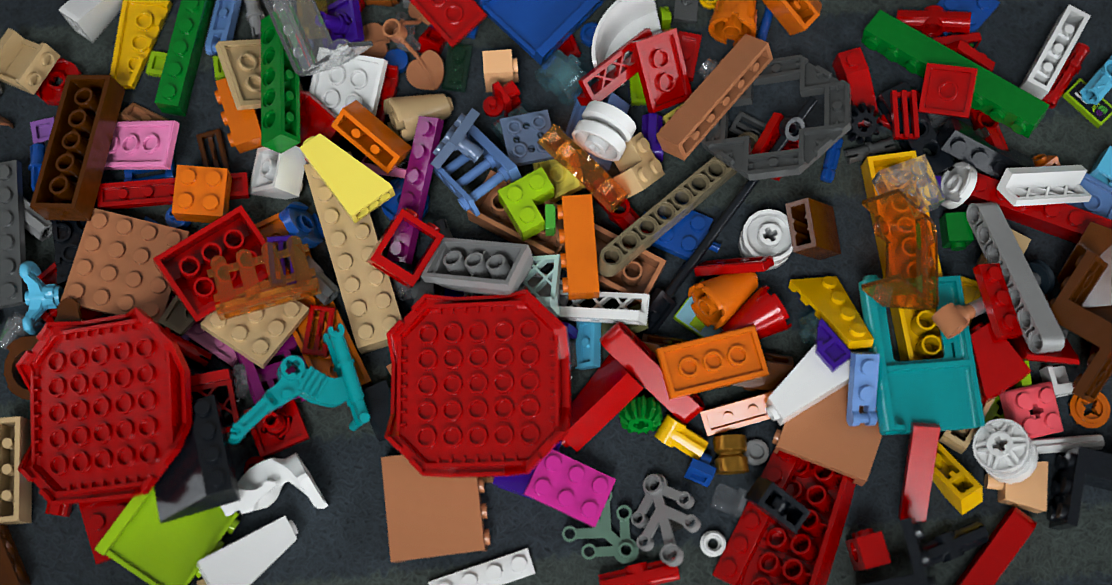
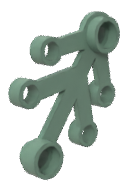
[562,491,639,564]

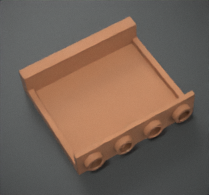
[772,383,882,486]
[381,455,491,563]

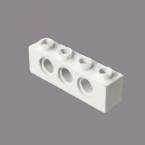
[1020,4,1091,100]

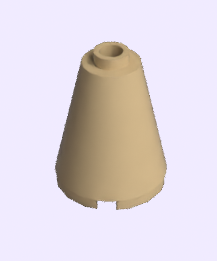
[383,93,453,143]

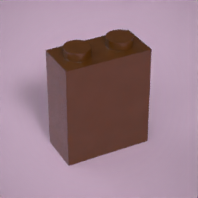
[785,198,841,260]

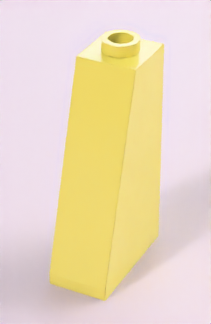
[299,133,395,223]

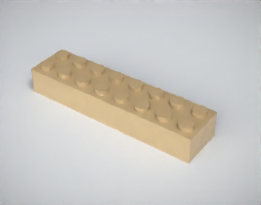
[304,151,403,354]

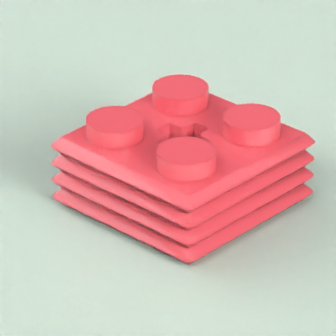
[999,382,1063,439]

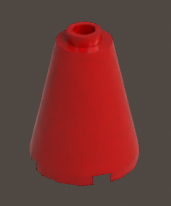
[719,285,792,339]

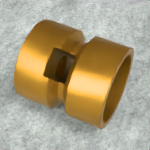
[713,434,749,475]

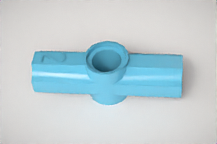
[1080,55,1112,105]

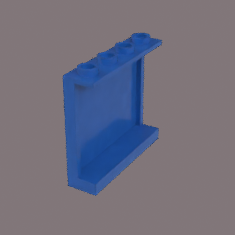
[479,0,605,65]

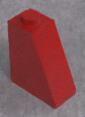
[970,322,1031,405]

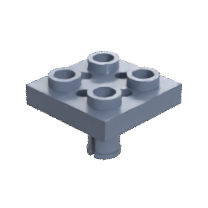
[430,108,484,170]
[500,109,558,167]

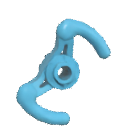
[19,261,64,336]

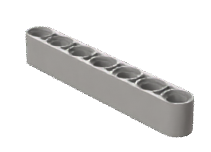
[966,202,1065,354]

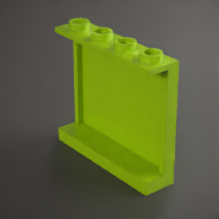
[94,487,241,585]

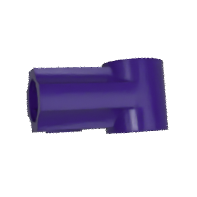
[641,113,664,163]

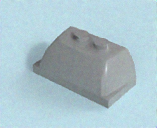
[421,237,533,295]

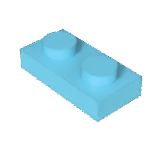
[575,321,601,370]

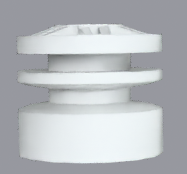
[972,418,1039,484]

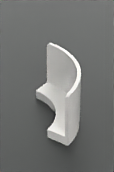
[591,0,661,86]

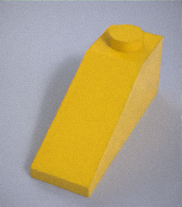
[932,442,983,516]

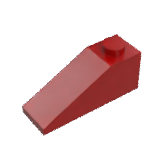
[832,47,880,127]

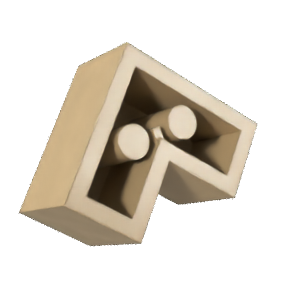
[609,132,665,202]

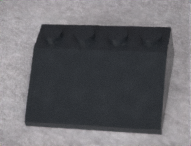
[154,395,241,524]

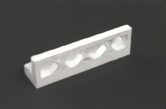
[996,165,1092,206]
[557,290,650,326]

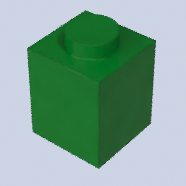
[939,212,974,251]

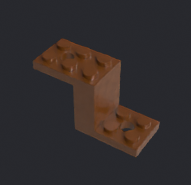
[1049,250,1112,404]

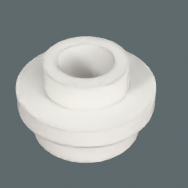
[700,530,726,557]

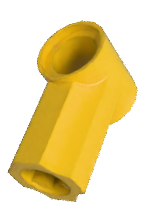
[654,414,709,460]

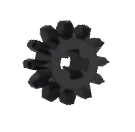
[845,102,883,144]

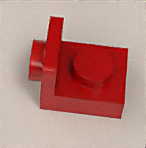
[379,64,399,102]

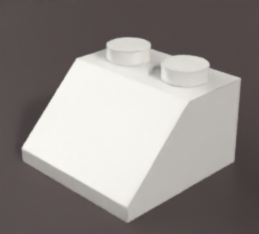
[249,146,308,200]

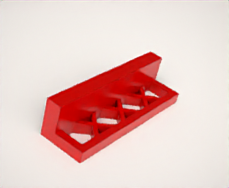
[577,28,653,106]

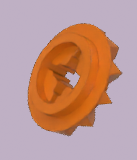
[1068,392,1111,429]

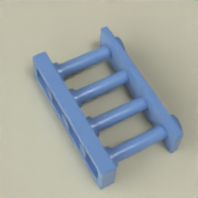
[433,124,522,217]

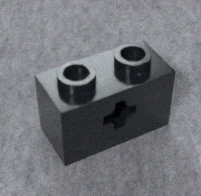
[744,476,811,533]

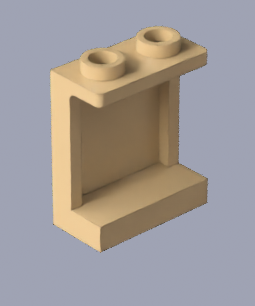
[0,28,60,95]

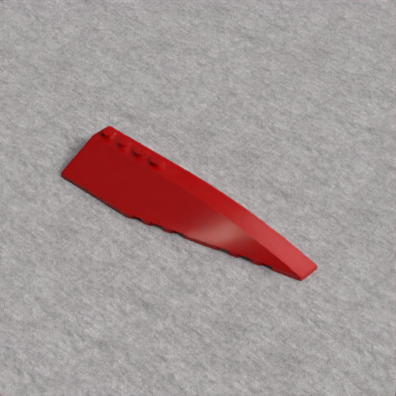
[739,459,856,585]

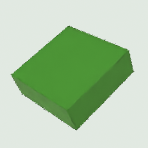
[545,204,556,236]

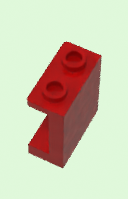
[296,90,343,163]

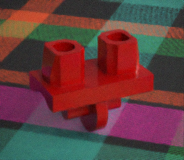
[483,80,521,118]

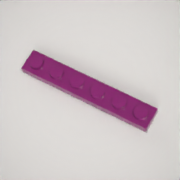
[387,116,444,265]

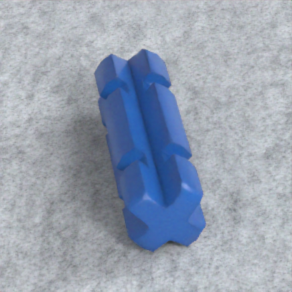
[820,138,843,183]

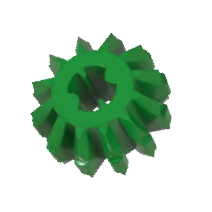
[619,395,662,435]

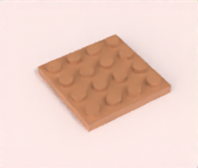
[60,208,191,327]

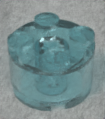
[535,49,593,106]

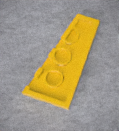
[110,0,173,89]
[788,276,874,349]

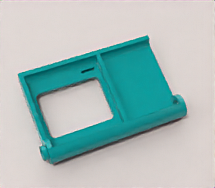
[858,275,985,435]

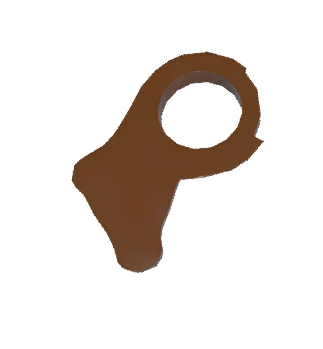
[4,298,85,400]

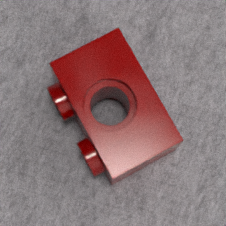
[845,528,891,572]

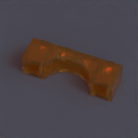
[537,123,630,212]

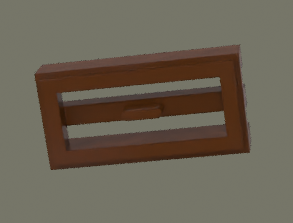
[196,128,231,173]

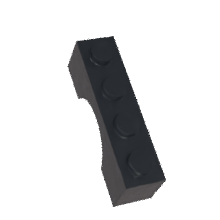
[937,116,1036,180]

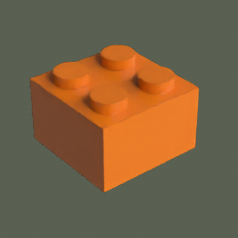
[171,165,232,223]

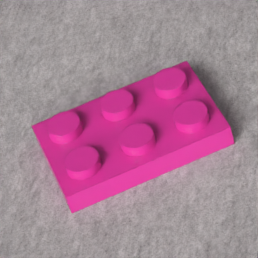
[523,449,616,528]

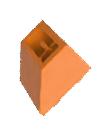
[762,0,822,36]

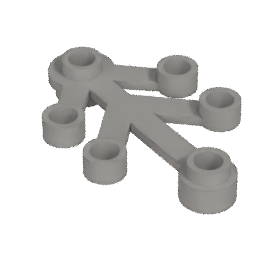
[631,474,701,567]

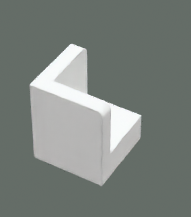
[1039,365,1074,398]

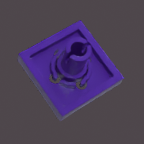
[315,0,365,51]

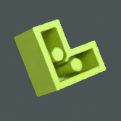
[498,167,554,241]

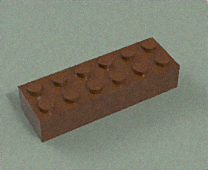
[30,75,125,221]

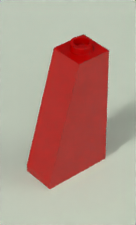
[561,354,644,452]

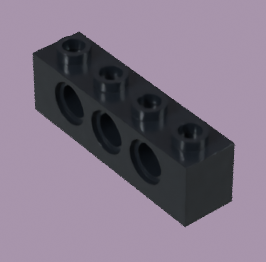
[876,81,954,183]

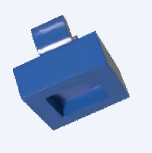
[684,453,717,487]

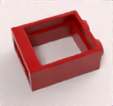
[366,208,444,289]

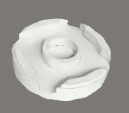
[938,161,977,209]

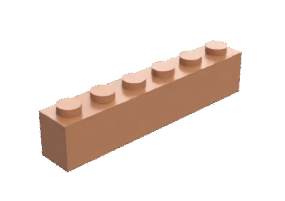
[656,34,773,161]

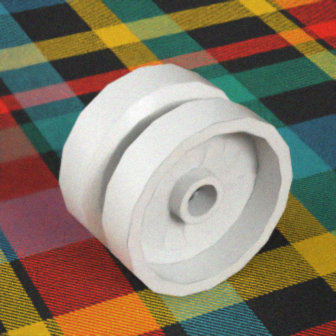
[571,101,636,161]
[738,209,793,270]

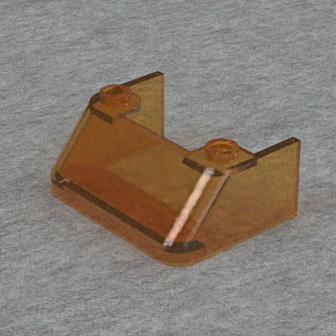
[861,188,939,310]

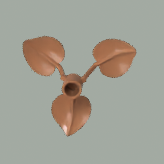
[349,2,445,91]

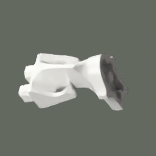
[221,453,329,516]

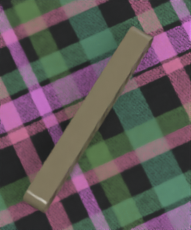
[597,132,759,277]

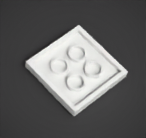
[309,47,388,116]

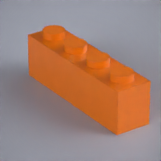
[557,194,599,300]

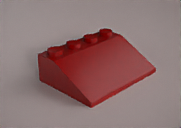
[153,205,280,323]

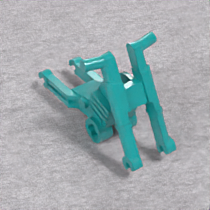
[227,323,370,445]

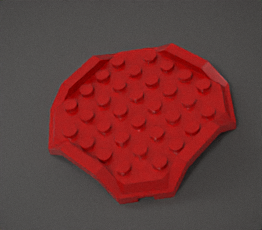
[384,289,571,478]
[15,307,192,505]

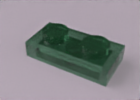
[442,44,473,93]

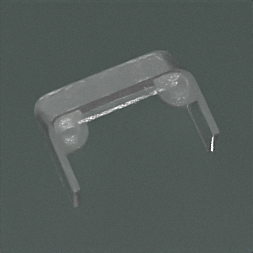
[263,0,373,76]

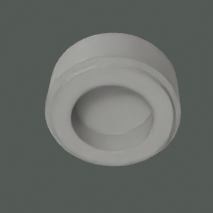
[743,439,769,466]

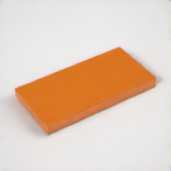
[656,325,769,400]

